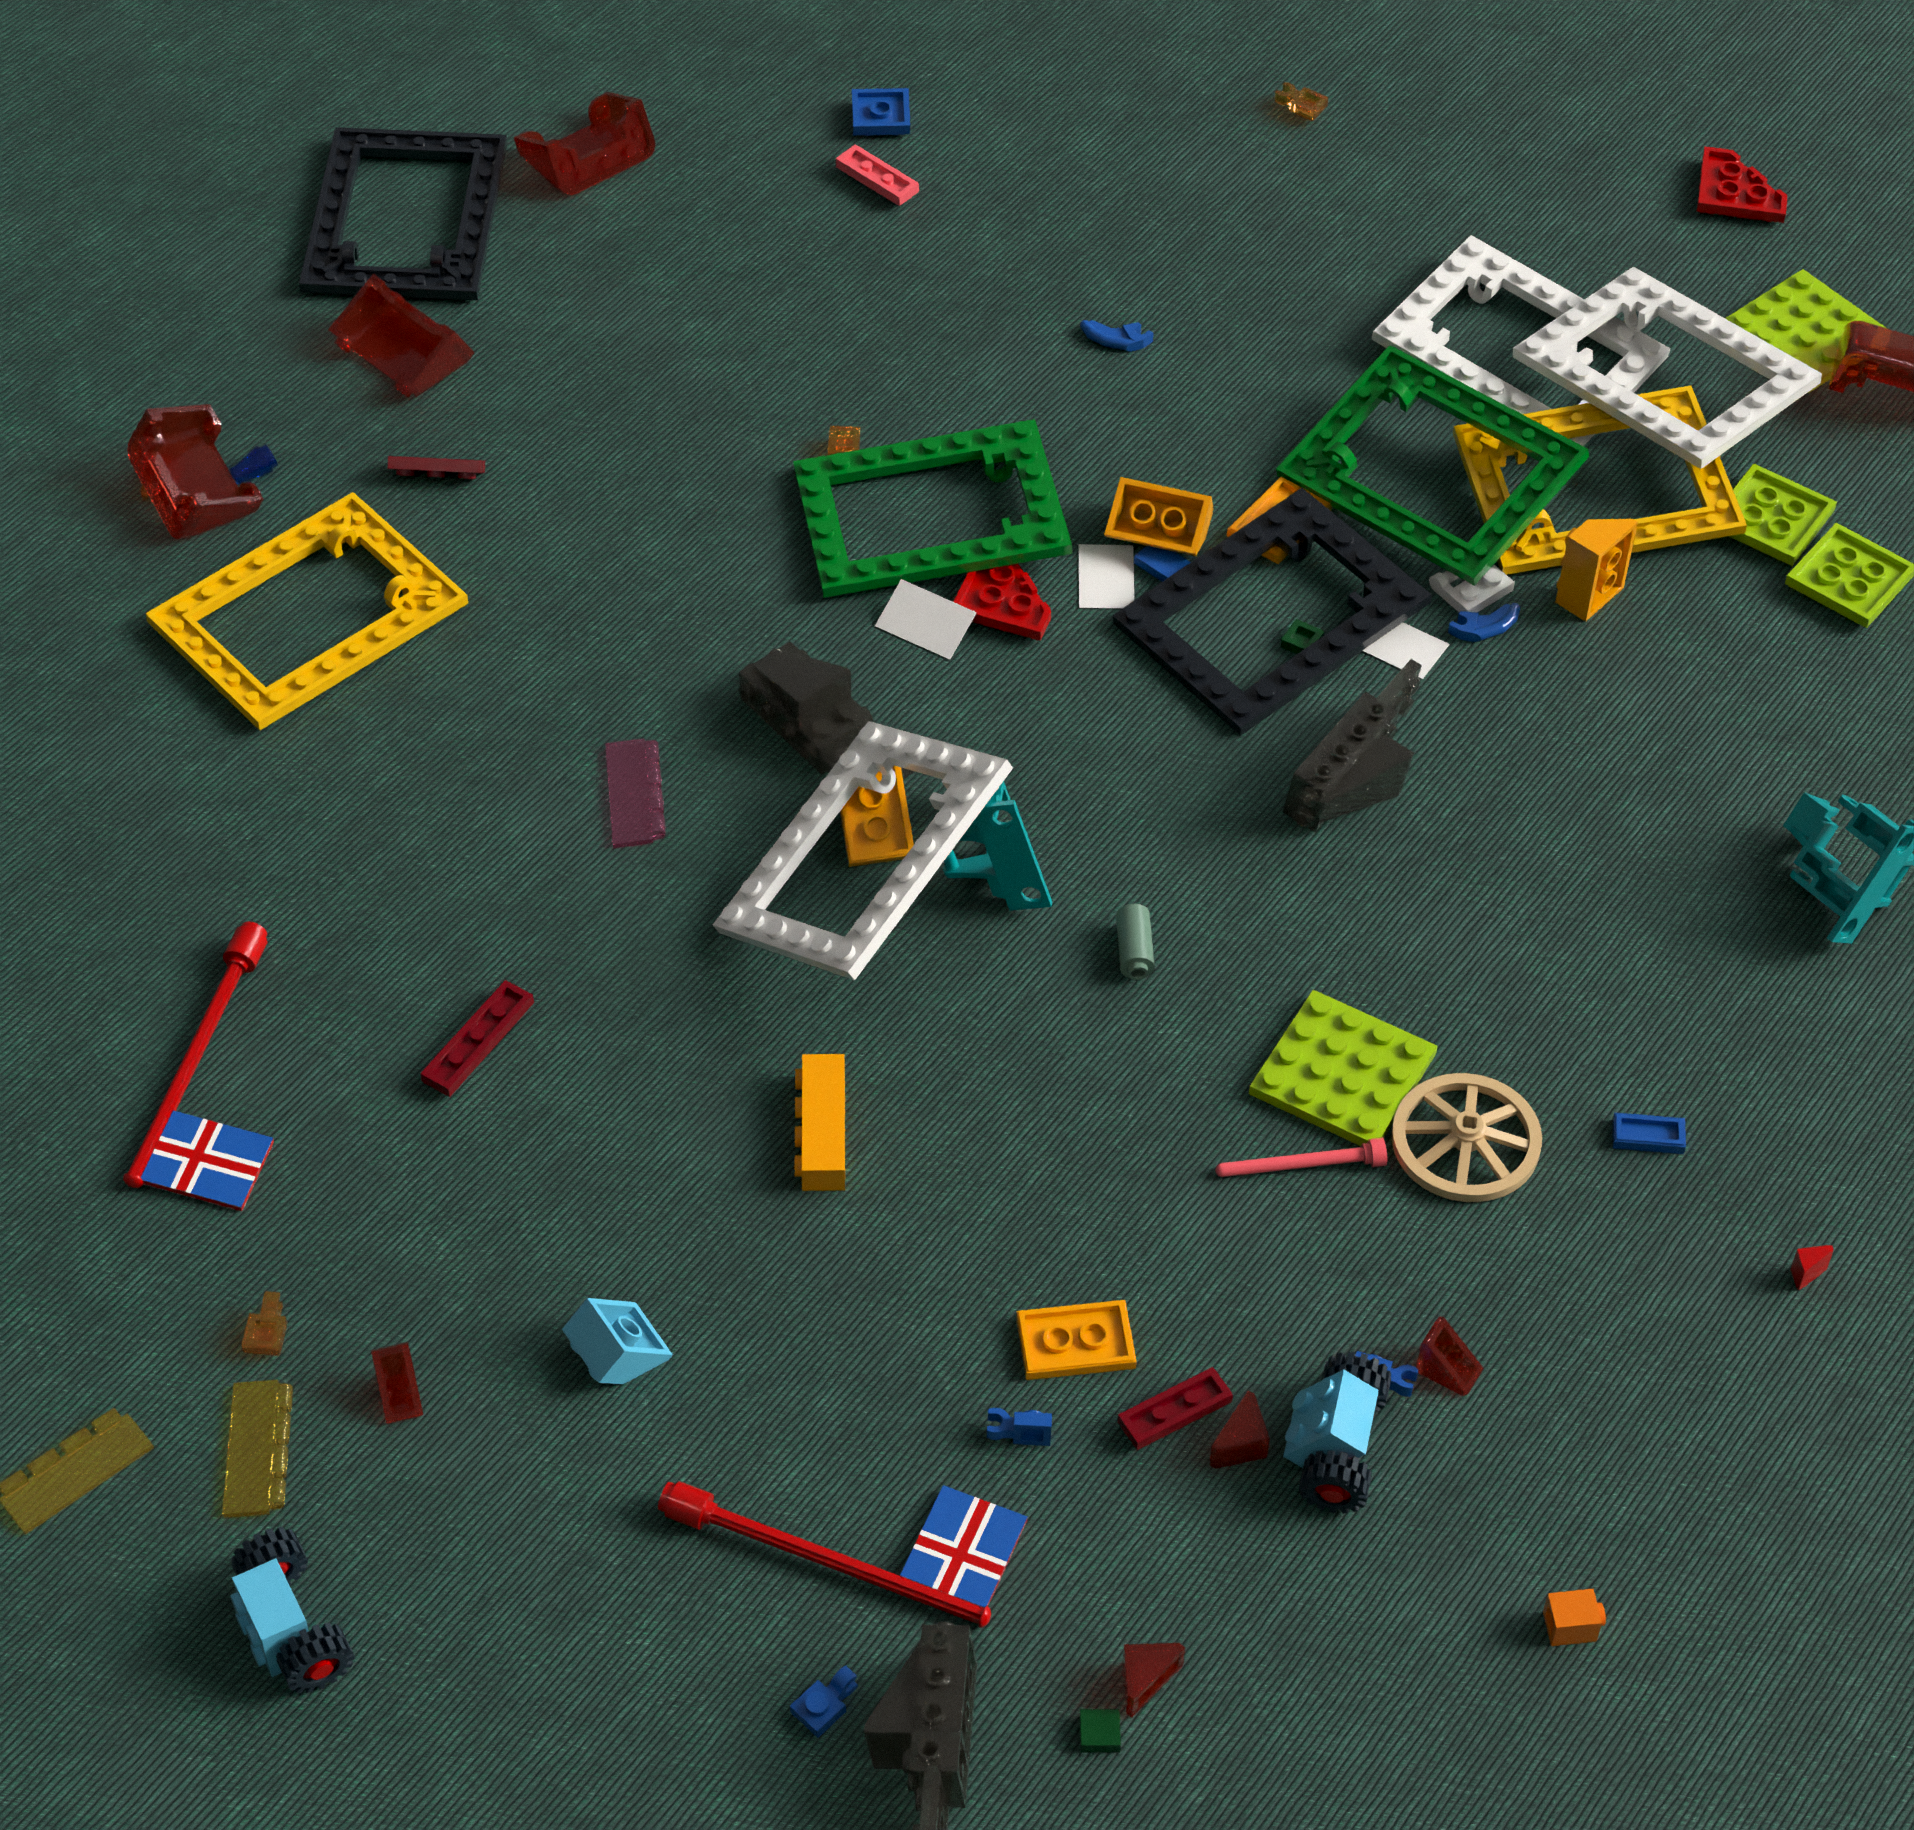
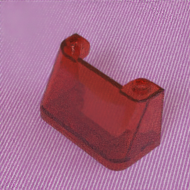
[513,92,655,195]
[328,274,475,398]
[1828,321,1914,393]
[127,404,264,539]

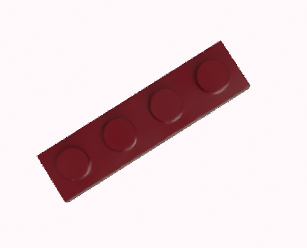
[420,980,534,1097]

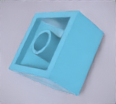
[562,1298,673,1384]

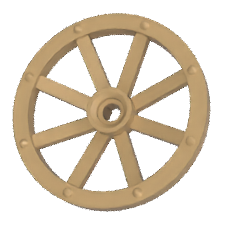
[1392,1073,1542,1202]

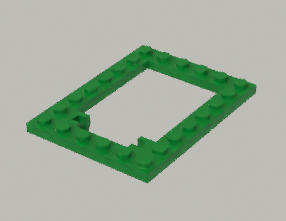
[1276,345,1589,586]
[793,419,1073,598]

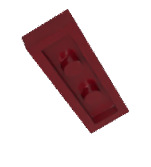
[387,456,485,479]
[1117,1367,1233,1450]

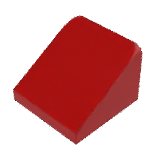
[1790,1245,1834,1290]

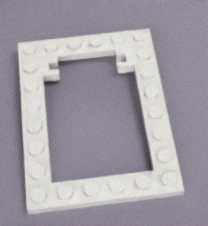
[1372,235,1670,446]
[1513,267,1822,469]
[713,721,1013,980]

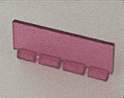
[605,738,666,848]

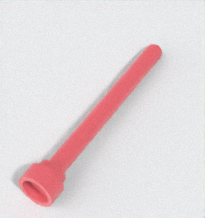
[1215,1137,1387,1177]

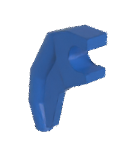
[1080,320,1153,351]
[1448,603,1520,642]

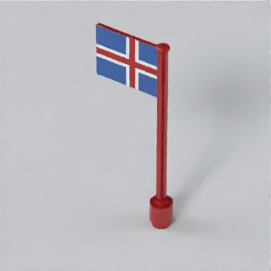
[123,921,274,1211]
[658,1481,1028,1628]

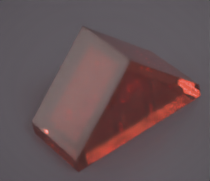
[1416,1317,1484,1396]
[371,1342,423,1423]
[1209,1391,1270,1468]
[1122,1643,1185,1718]

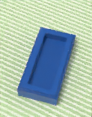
[1134,546,1191,582]
[1612,1112,1686,1154]

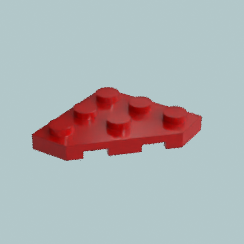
[1697,146,1788,223]
[953,564,1051,641]

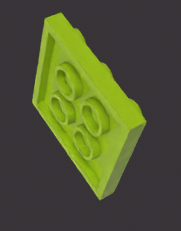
[1729,463,1837,566]
[1785,523,1914,628]

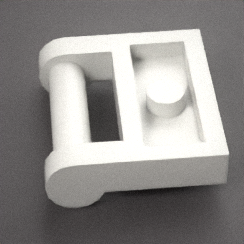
[1429,565,1515,613]

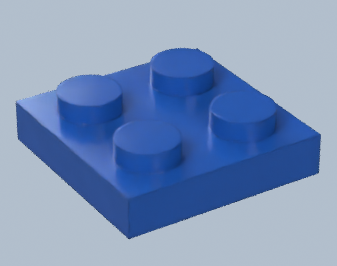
[852,88,910,136]

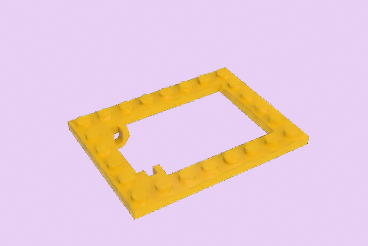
[1453,385,1747,575]
[145,492,469,730]

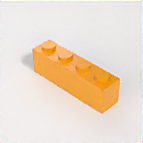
[795,1054,845,1191]

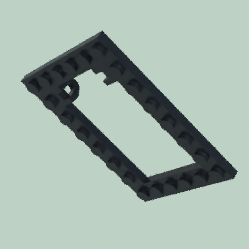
[299,127,508,300]
[1113,488,1432,736]

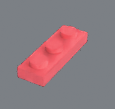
[836,144,919,206]

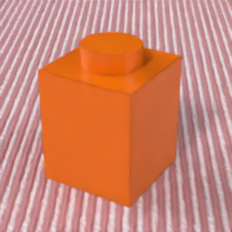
[1543,1588,1606,1646]

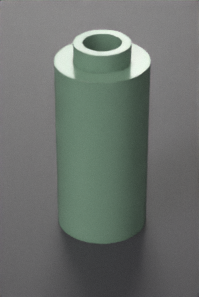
[1116,904,1155,980]

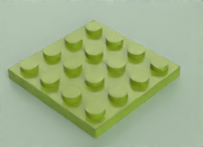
[1725,269,1892,393]
[1249,990,1438,1146]

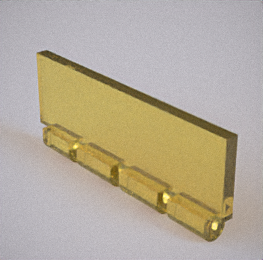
[222,1380,293,1518]
[0,1408,154,1535]

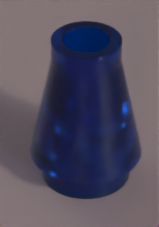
[229,444,278,485]

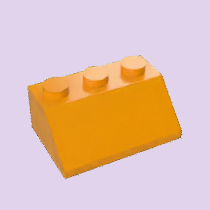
[1104,477,1213,556]
[1555,519,1638,622]

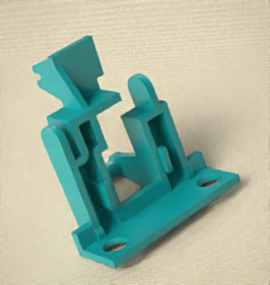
[943,781,1053,911]
[1783,793,1914,944]

